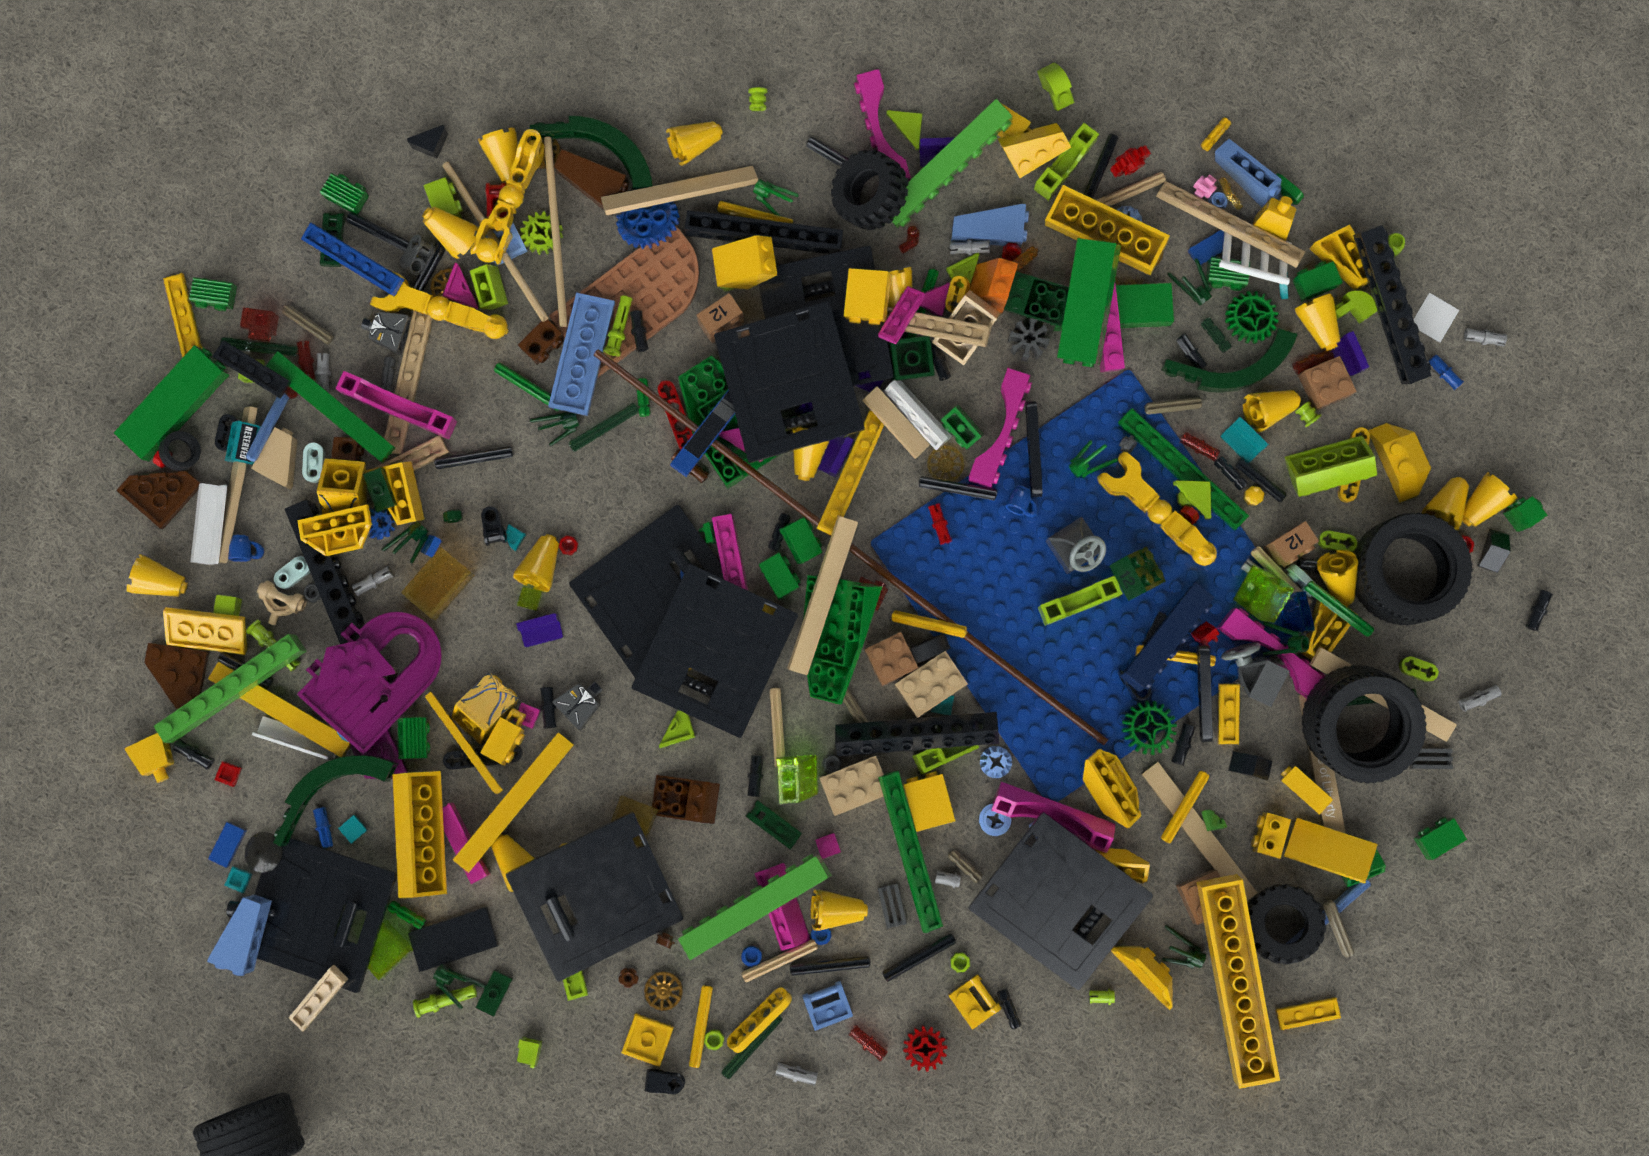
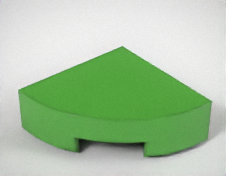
[1202,810,1227,831]

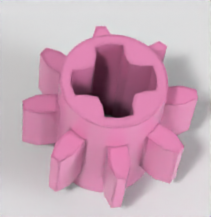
[1193,174,1218,199]

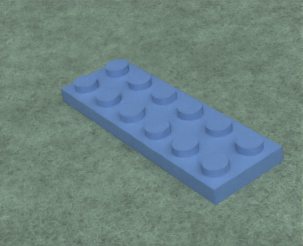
[548,292,615,416]

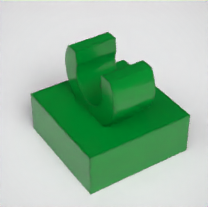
[699,522,717,543]

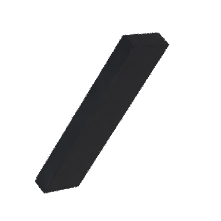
[213,340,291,399]

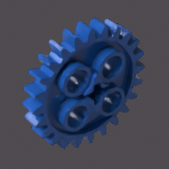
[616,201,680,249]

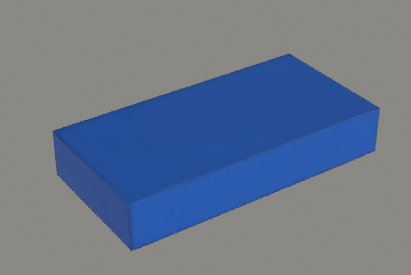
[1188,230,1232,265]
[420,535,442,558]
[208,822,246,868]

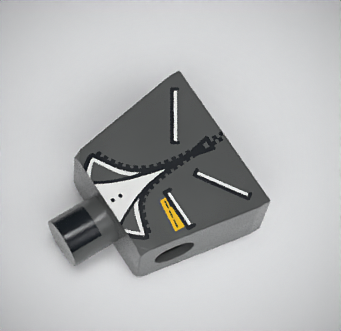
[361,312,411,355]
[553,681,603,730]

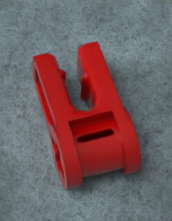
[485,183,507,218]

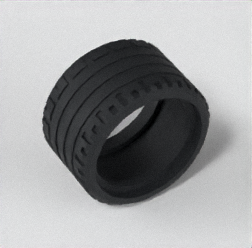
[193,1092,305,1156]

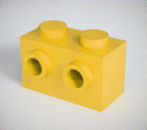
[1251,812,1291,859]

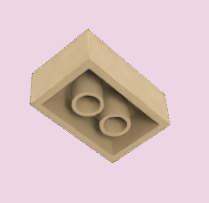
[932,290,1002,365]
[894,651,968,718]
[819,756,884,816]

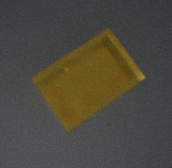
[401,547,475,621]

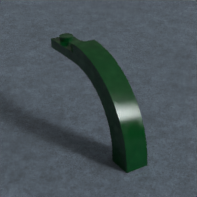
[530,116,653,190]
[1161,328,1298,393]
[273,756,399,847]

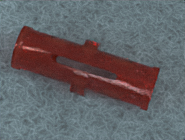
[296,341,316,381]
[1292,350,1334,375]
[1180,432,1220,461]
[848,1025,888,1061]

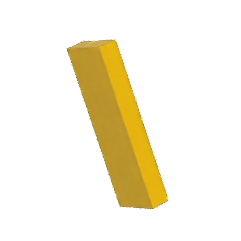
[1218,683,1240,744]
[1275,997,1341,1030]

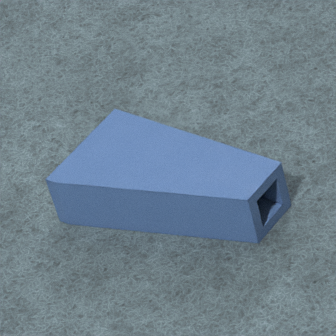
[1215,139,1281,207]
[951,204,1029,248]
[207,895,272,976]

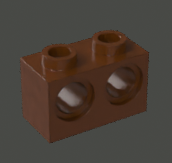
[518,319,565,365]
[331,437,364,461]

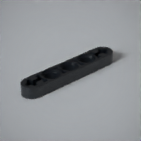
[1025,401,1042,497]
[1197,645,1213,742]

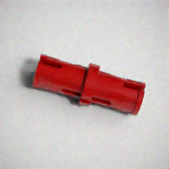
[928,503,952,545]

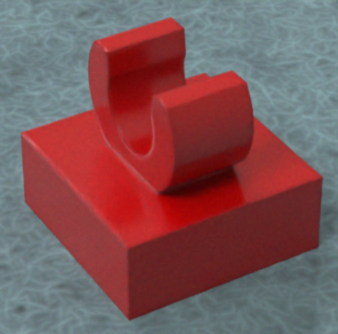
[1191,621,1219,648]

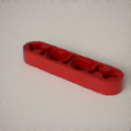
[658,380,693,450]

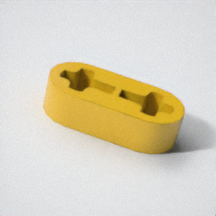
[945,276,970,313]

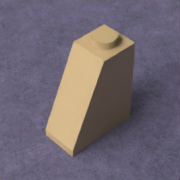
[251,427,297,490]

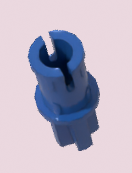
[1428,355,1464,390]
[313,807,333,849]

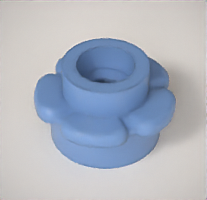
[1208,192,1228,209]

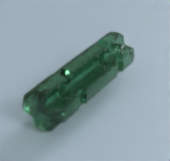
[1201,318,1232,353]

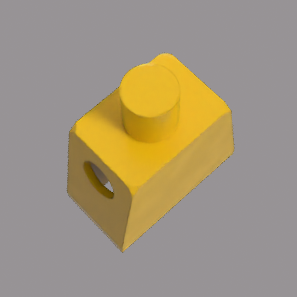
[1252,196,1297,241]
[124,733,174,783]

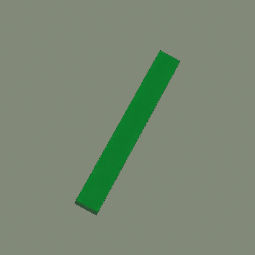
[266,351,396,463]
[1118,408,1249,531]
[878,770,943,933]

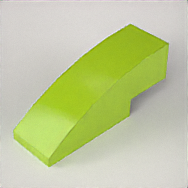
[912,745,979,774]

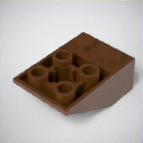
[651,775,720,824]

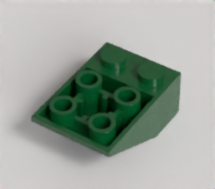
[1004,271,1069,327]

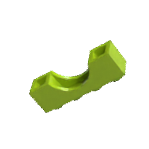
[1033,123,1099,201]
[1038,576,1123,626]

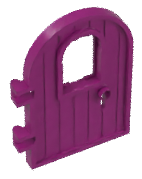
[296,612,441,755]

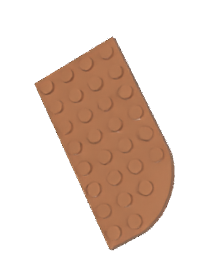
[549,225,699,378]

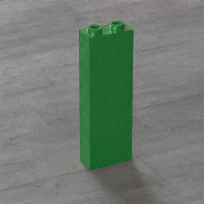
[1057,238,1121,368]
[1050,283,1174,331]
[114,345,229,462]

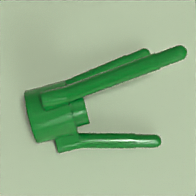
[753,179,799,216]
[1068,440,1118,478]

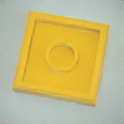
[621,1013,674,1067]

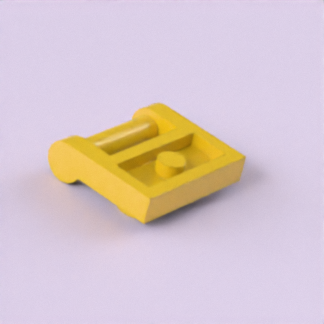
[948,974,1002,1030]

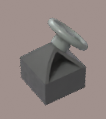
[1045,517,1106,574]
[1221,642,1290,707]

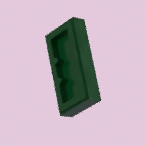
[363,467,397,512]
[475,970,513,1017]

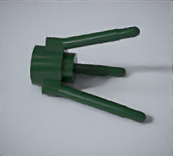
[1167,258,1212,306]
[530,412,579,446]
[381,521,429,563]
[1262,621,1310,656]
[1162,925,1206,969]
[433,965,486,1009]

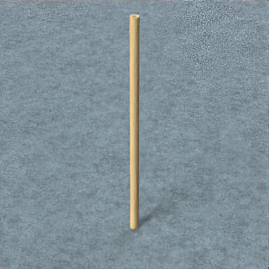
[544,137,568,327]
[442,162,549,322]

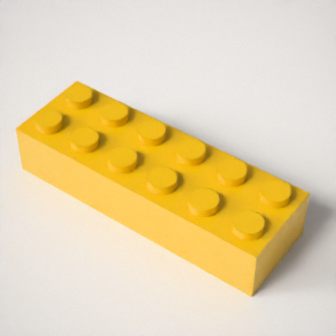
[1045,185,1170,276]
[393,771,447,898]

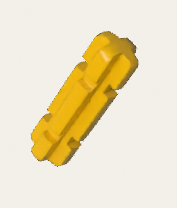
[1201,117,1231,152]

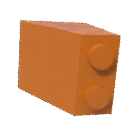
[969,258,1018,313]

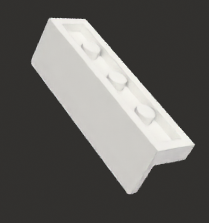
[883,380,952,450]
[190,483,227,565]
[252,716,335,760]

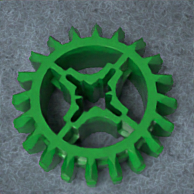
[1225,291,1279,344]
[1122,700,1177,755]

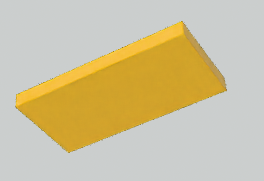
[163,607,247,655]
[1284,818,1378,883]

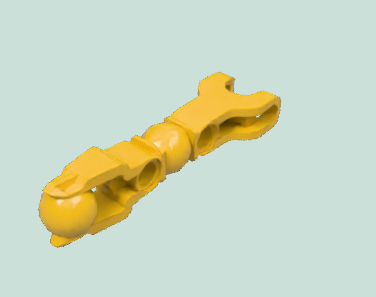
[470,129,545,265]
[370,271,508,339]
[1097,452,1217,566]

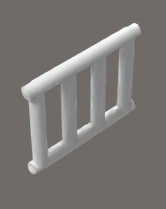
[1219,230,1292,285]

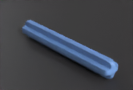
[246,393,289,462]

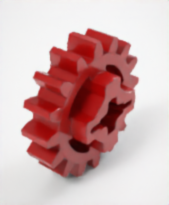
[1110,145,1151,178]
[903,1025,948,1072]

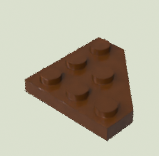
[116,471,200,530]
[144,643,209,709]

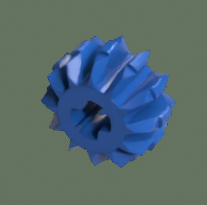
[369,506,396,540]

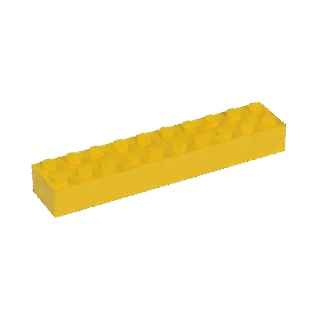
[1197,874,1280,1089]

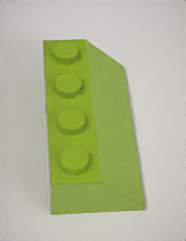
[1285,436,1377,497]

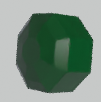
[443,509,463,523]

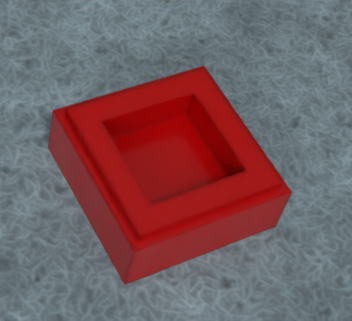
[214,761,242,787]

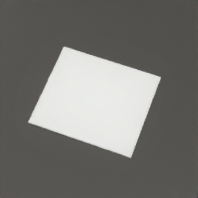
[1413,293,1459,342]

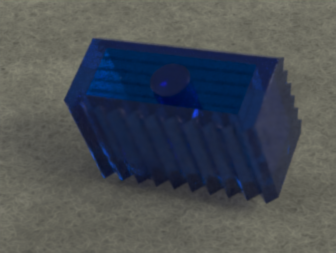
[1276,591,1315,637]

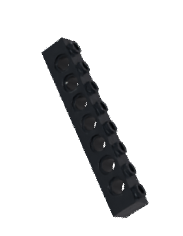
[684,210,843,254]
[1353,225,1431,384]
[284,499,364,644]
[835,712,999,756]

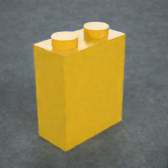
[844,268,891,325]
[1281,765,1333,815]
[903,771,955,832]

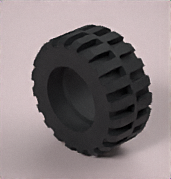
[831,149,908,230]
[1248,884,1327,965]

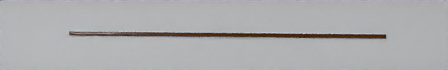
[593,349,1108,746]

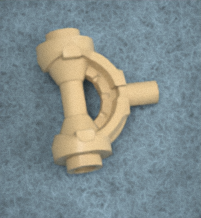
[257,580,307,625]

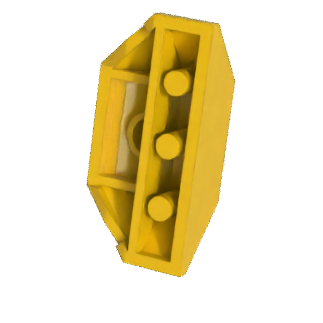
[1368,423,1431,503]
[297,505,372,556]
[1083,749,1141,828]
[1094,848,1150,884]
[1111,946,1173,1010]

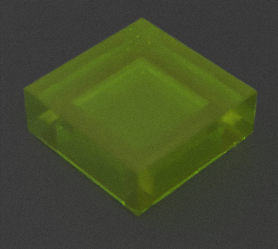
[517,587,543,611]

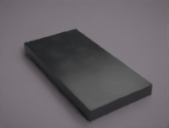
[408,907,499,972]

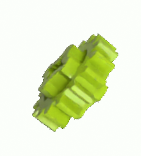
[520,211,563,255]

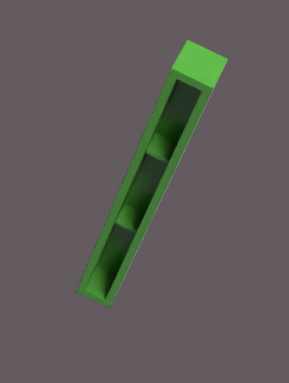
[892,99,1013,229]
[154,634,307,743]
[678,854,832,960]

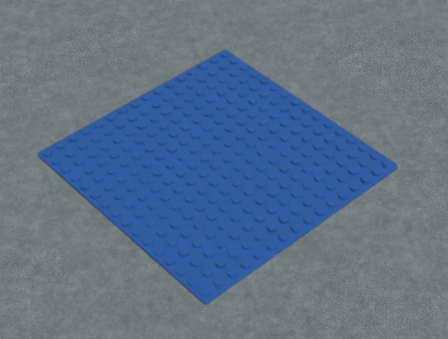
[871,370,1309,802]

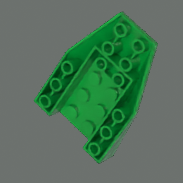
[678,356,788,489]
[803,575,882,704]

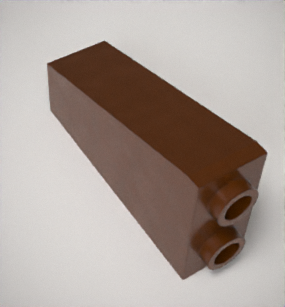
[554,149,629,216]

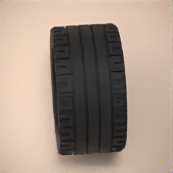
[1354,512,1473,626]
[1301,665,1427,784]

